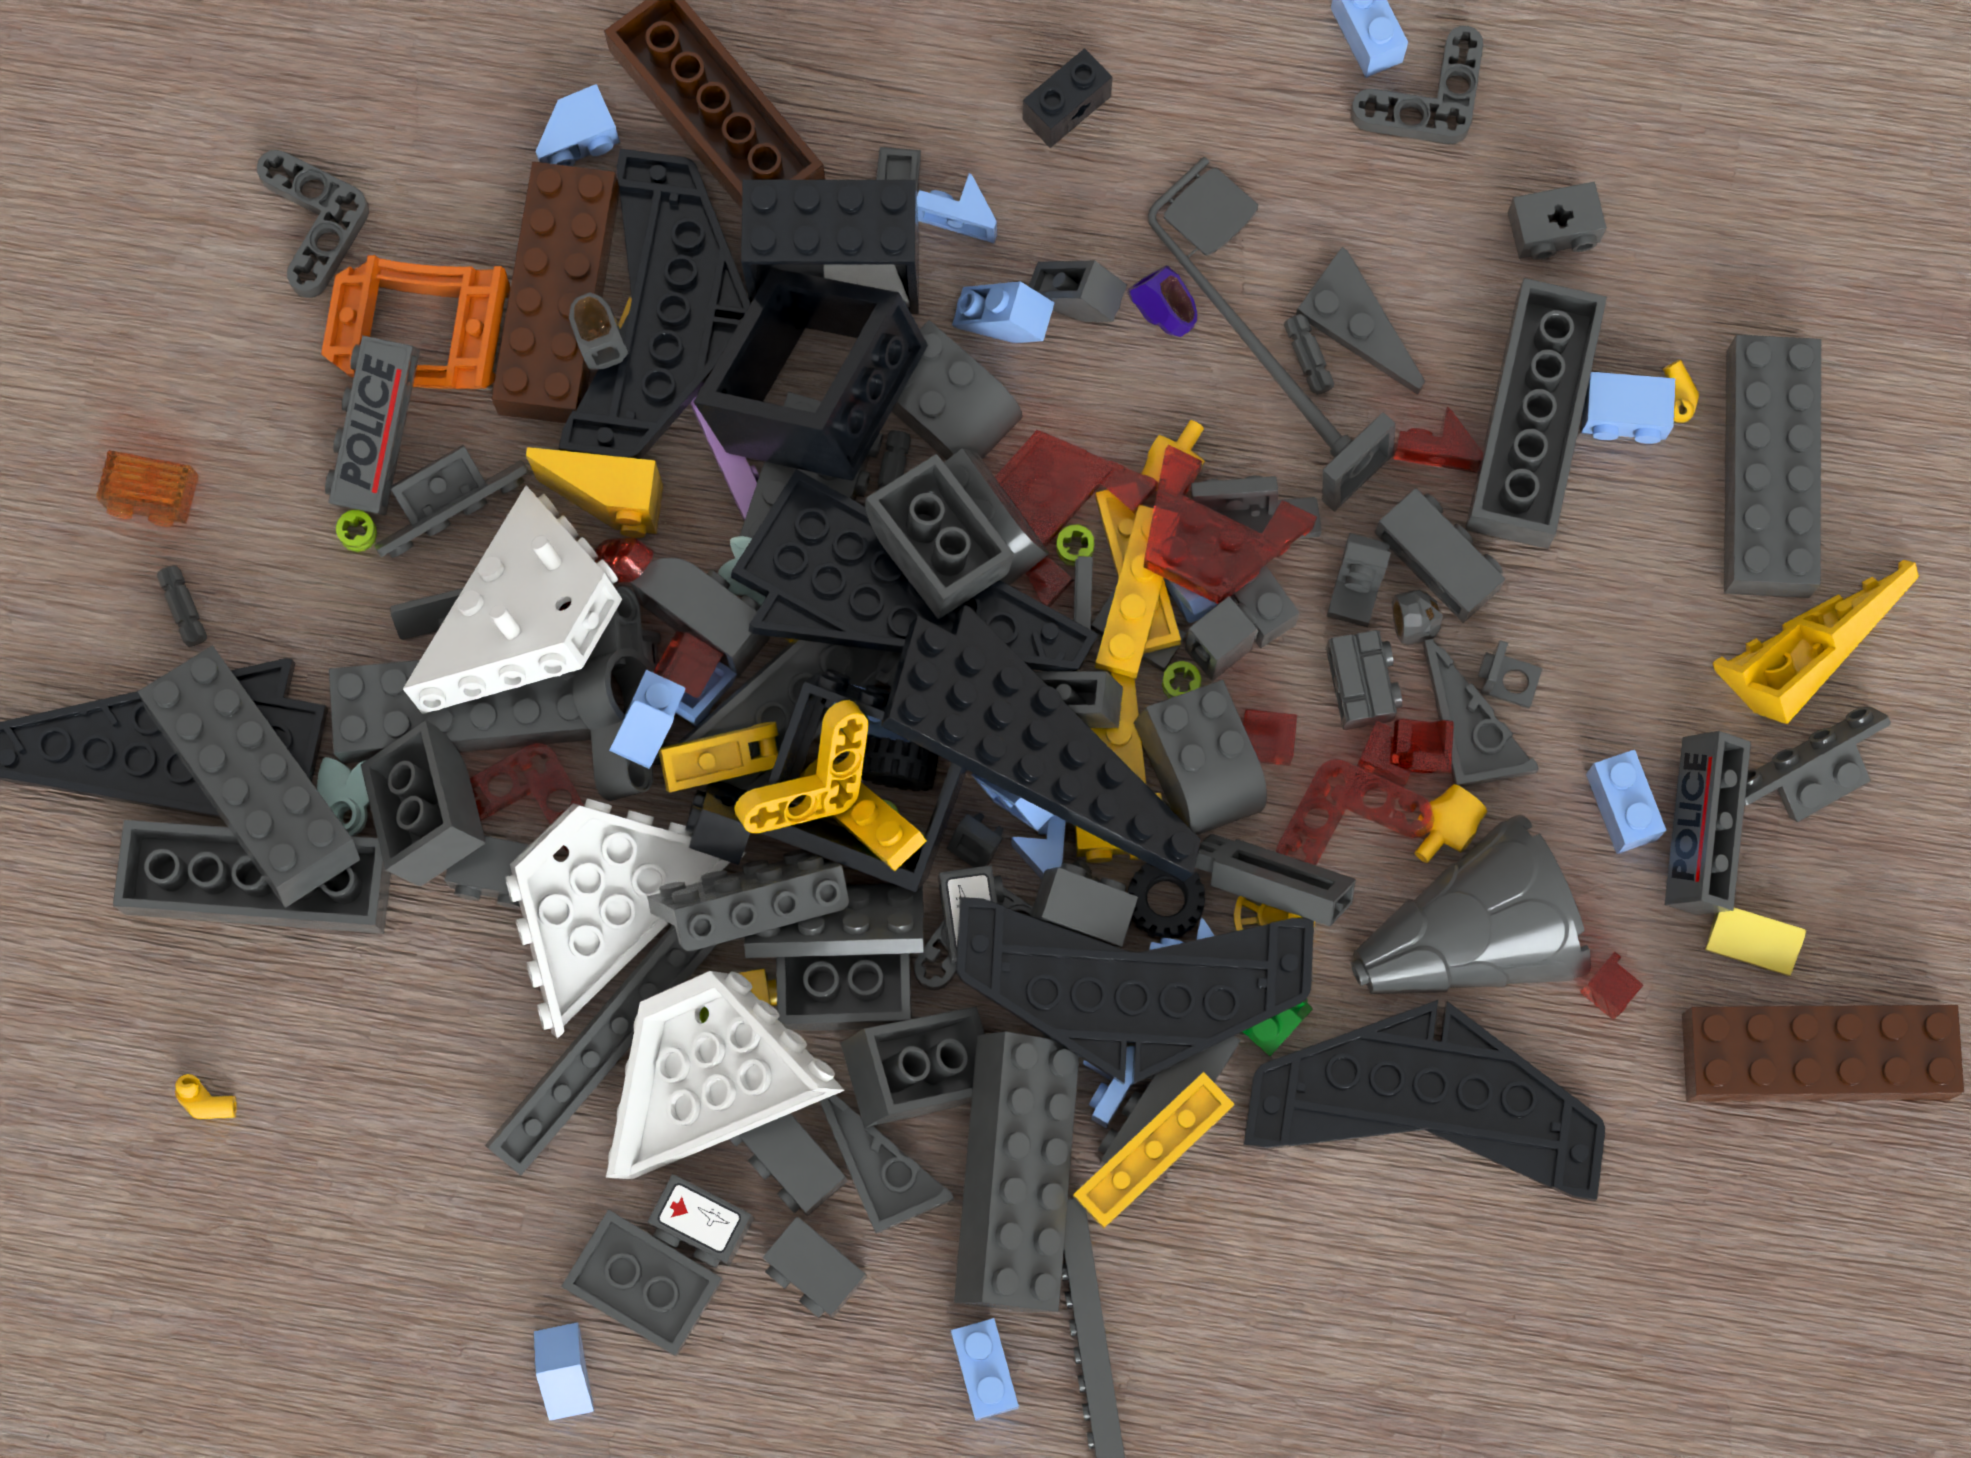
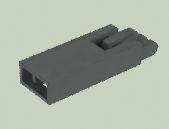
[1195,834,1356,926]

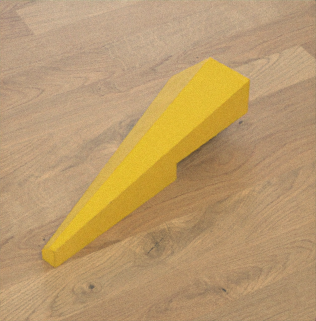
[1713,560,1919,724]

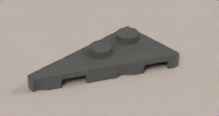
[1296,247,1425,395]
[1423,639,1539,787]
[819,1095,954,1234]

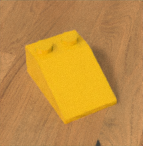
[526,447,663,538]

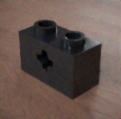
[1023,48,1113,148]
[685,781,750,865]

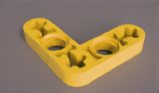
[734,700,868,834]

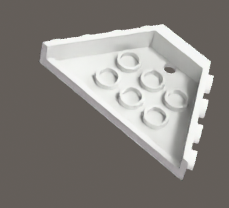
[403,485,622,714]
[505,798,746,1039]
[606,971,844,1179]

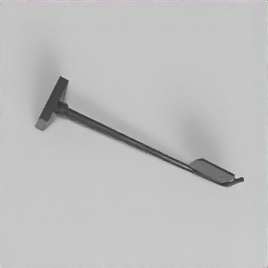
[1148,157,1396,512]

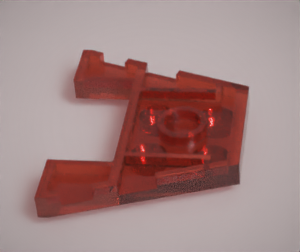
[995,430,1160,607]
[1143,445,1317,604]

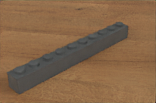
[1062,1198,1125,1458]

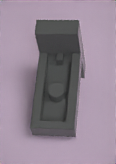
[1327,533,1391,628]

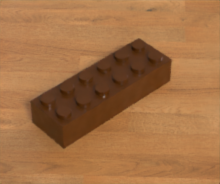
[604,0,825,210]
[492,161,620,423]
[1682,1005,1964,1102]

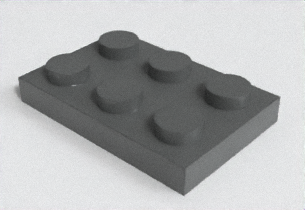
[561,1209,723,1357]

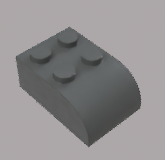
[892,320,1023,460]
[944,448,1050,585]
[865,454,1014,619]
[630,558,770,678]
[1134,680,1267,835]
[361,720,486,887]
[776,953,912,1031]
[840,1006,985,1128]

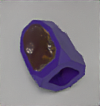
[1127,265,1197,337]

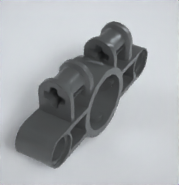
[573,586,666,801]

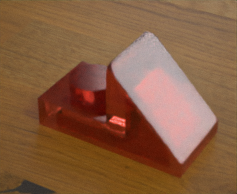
[1393,407,1483,473]

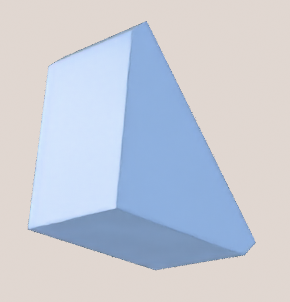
[534,1322,594,1421]

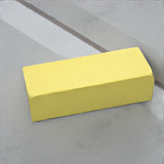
[1705,908,1806,976]

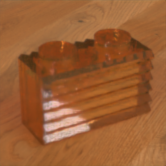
[96,450,199,527]

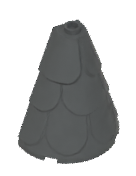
[1350,814,1591,994]

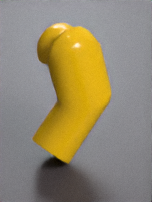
[1662,359,1699,423]
[175,1074,237,1119]

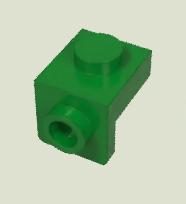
[1243,999,1313,1056]

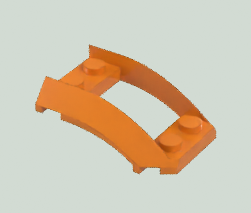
[321,255,511,389]

